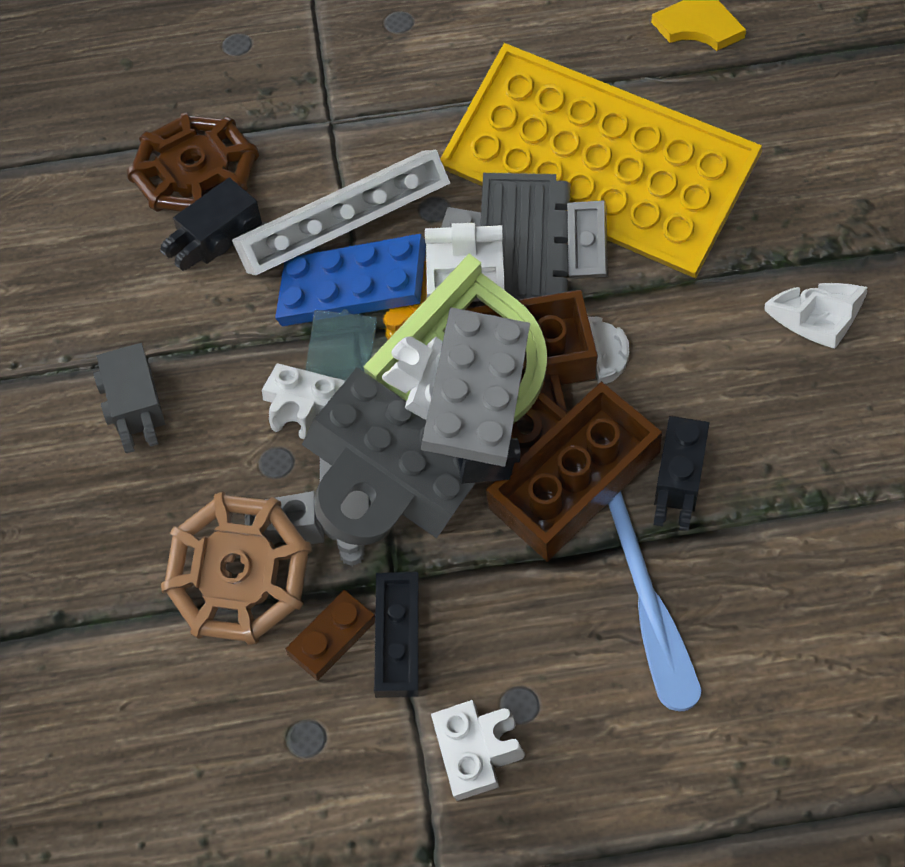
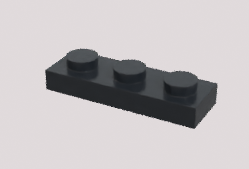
[374,572,419,698]

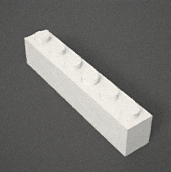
[232,150,450,275]

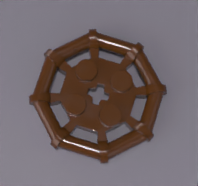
[127,112,259,212]

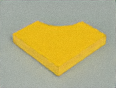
[651,0,746,51]

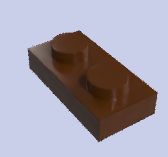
[285,590,375,681]

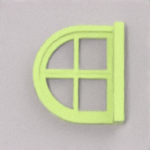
[363,253,547,424]

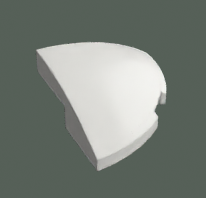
[765,283,867,349]

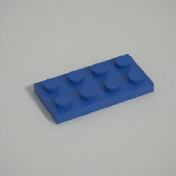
[275,233,426,326]

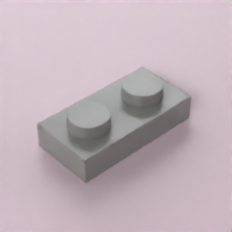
[567,200,608,279]

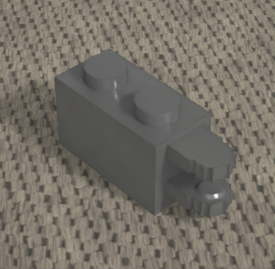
[93,342,166,454]

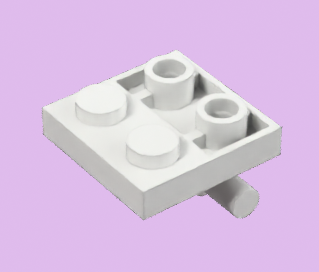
[425,222,505,302]

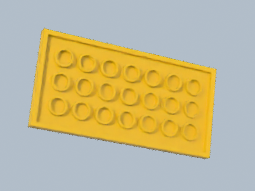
[440,43,762,279]

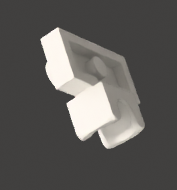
[382,336,443,420]
[262,363,345,439]
[431,700,525,801]

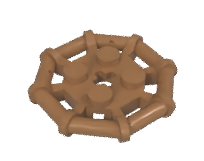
[161,492,312,645]

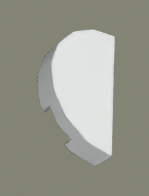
[588,317,629,384]

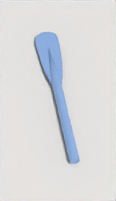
[608,491,701,711]

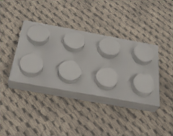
[421,307,530,467]

